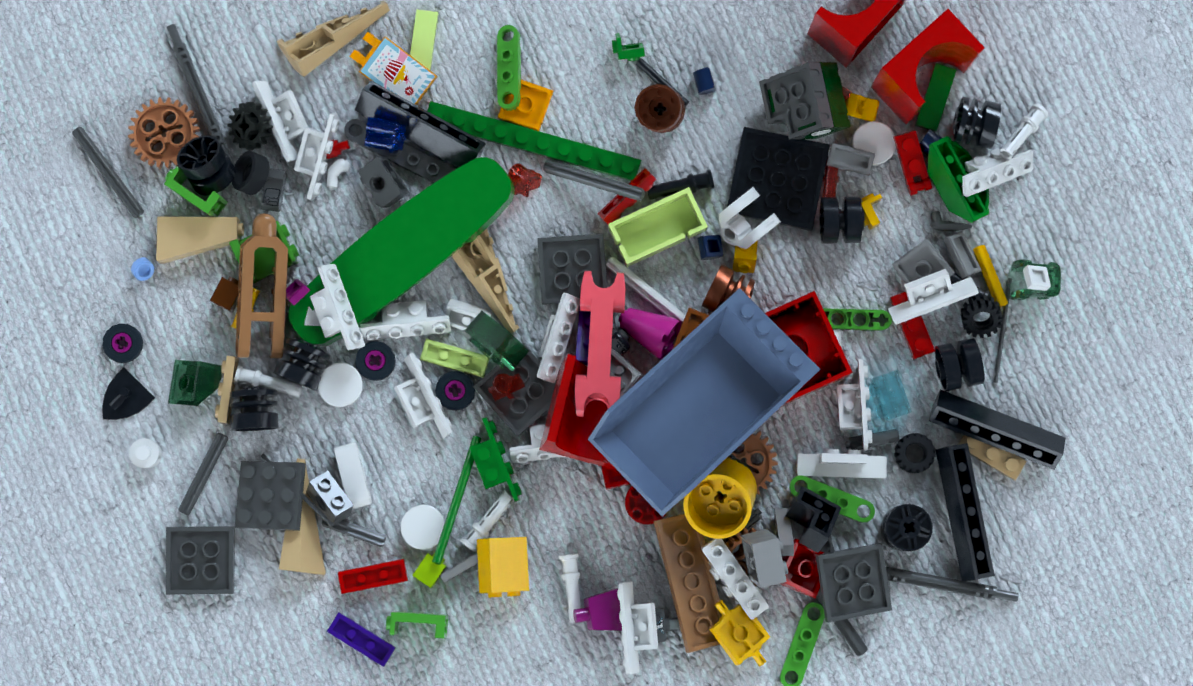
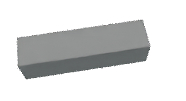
[774,508,794,556]

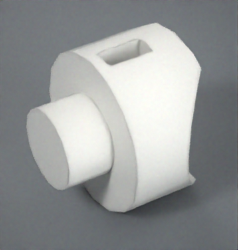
[129,438,162,469]

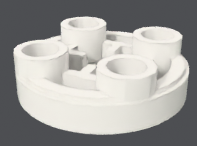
[851,121,896,166]
[318,363,363,408]
[401,505,445,550]

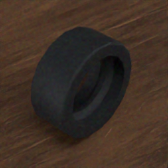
[232,150,270,195]

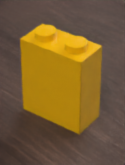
[477,537,529,598]

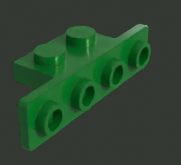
[470,417,522,502]

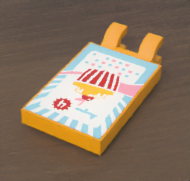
[349,32,438,105]

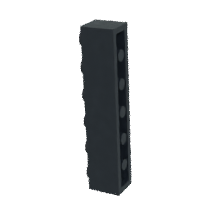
[355,81,486,168]
[929,389,1066,470]
[935,443,995,581]

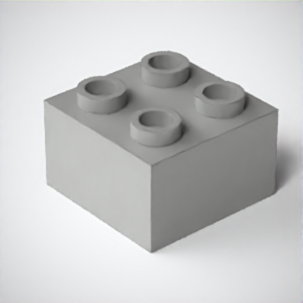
[741,529,788,588]

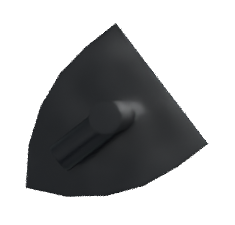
[102,367,155,420]

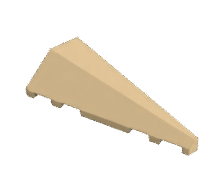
[277,1,390,77]
[452,228,519,334]
[279,458,326,575]

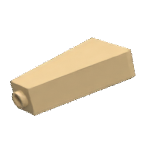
[156,217,244,264]

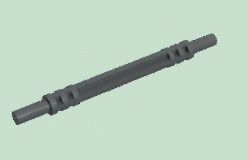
[167,24,231,160]
[886,566,1019,602]

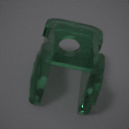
[1011,259,1061,301]

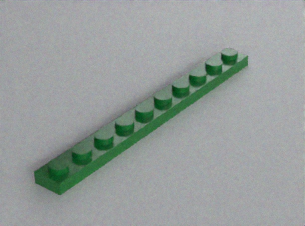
[427,101,641,181]

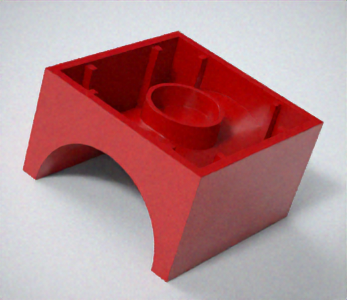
[807,0,906,68]
[871,9,985,125]
[765,291,853,407]
[539,354,617,470]

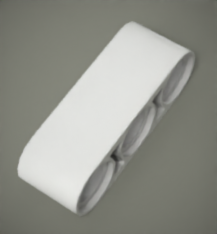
[334,442,372,509]

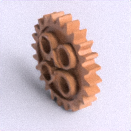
[128,97,201,169]
[728,430,778,495]

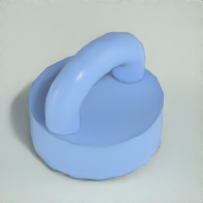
[131,257,155,281]

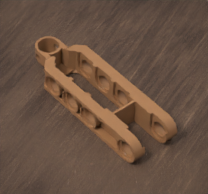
[235,213,288,359]

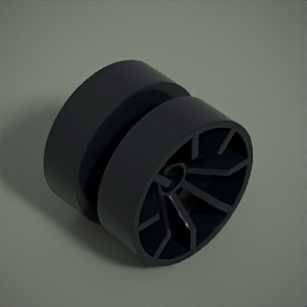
[177,135,236,195]
[819,196,864,244]
[935,338,985,392]

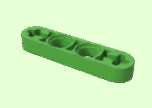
[823,308,892,331]

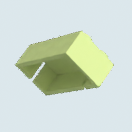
[608,187,708,267]

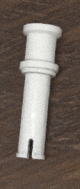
[999,104,1048,160]
[234,365,303,398]
[459,491,514,553]
[558,553,581,623]

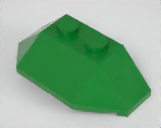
[928,136,989,223]

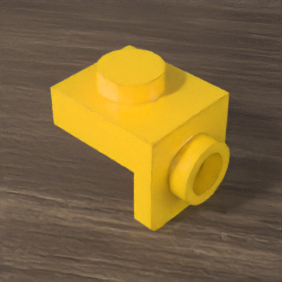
[846,93,880,121]
[861,193,882,230]
[732,240,758,273]

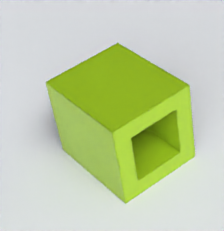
[412,552,447,588]

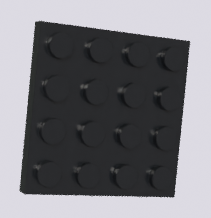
[727,127,830,231]

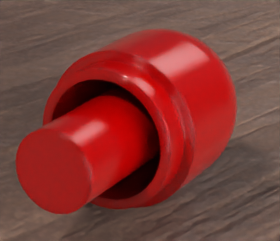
[326,139,350,159]

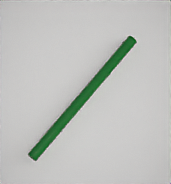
[432,436,482,565]

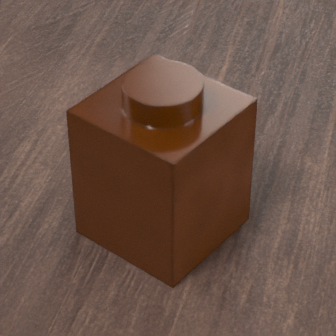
[210,276,238,313]

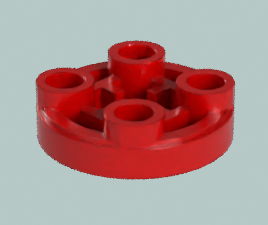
[625,486,667,525]

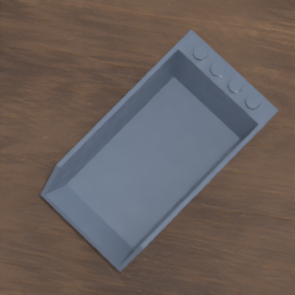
[588,288,820,516]

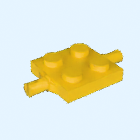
[709,600,770,667]

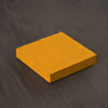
[498,80,553,131]

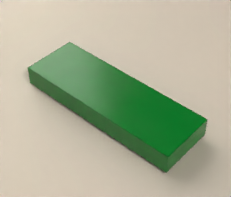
[915,63,957,132]

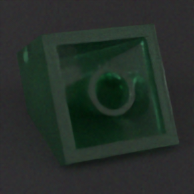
[168,360,222,406]

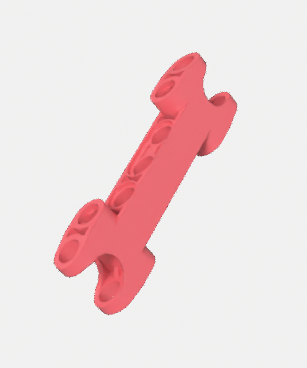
[575,271,626,417]

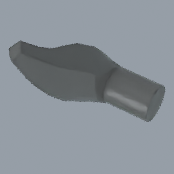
[930,211,972,231]

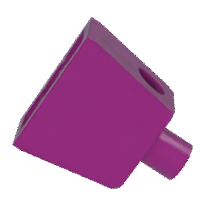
[573,588,622,631]

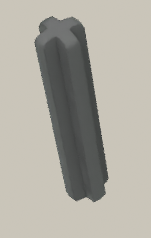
[322,520,386,547]

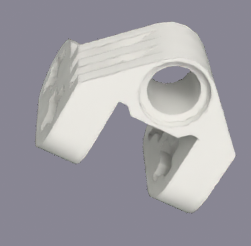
[719,187,781,249]

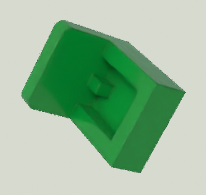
[612,33,645,61]

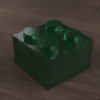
[465,310,529,371]

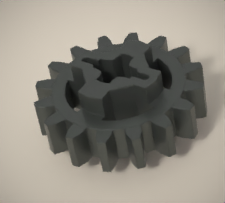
[227,102,273,150]

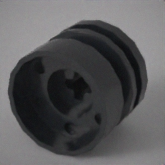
[953,96,1001,149]
[273,338,331,391]
[230,387,279,431]
[881,504,933,551]

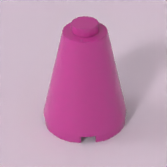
[618,308,683,360]

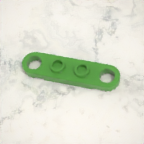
[497,25,521,111]
[789,475,875,523]
[780,602,825,686]

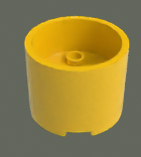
[683,457,757,539]

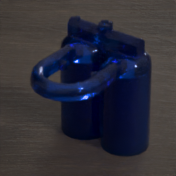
[364,117,406,153]

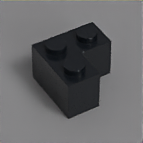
[785,486,841,553]

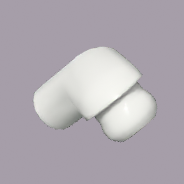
[326,158,350,188]

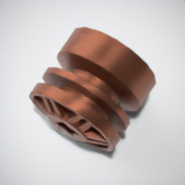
[634,84,685,133]
[701,264,755,312]

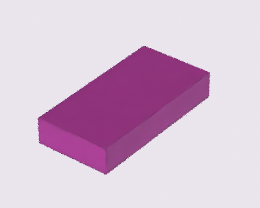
[286,279,310,305]

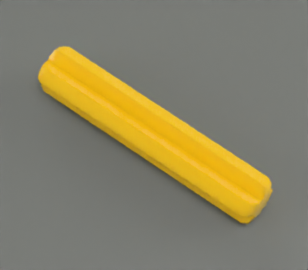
[973,245,1008,307]

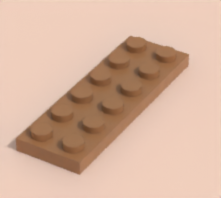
[653,514,722,653]

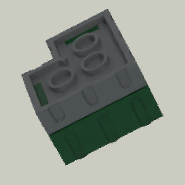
[759,62,851,139]

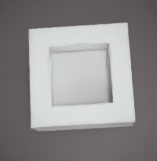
[1023,265,1051,291]

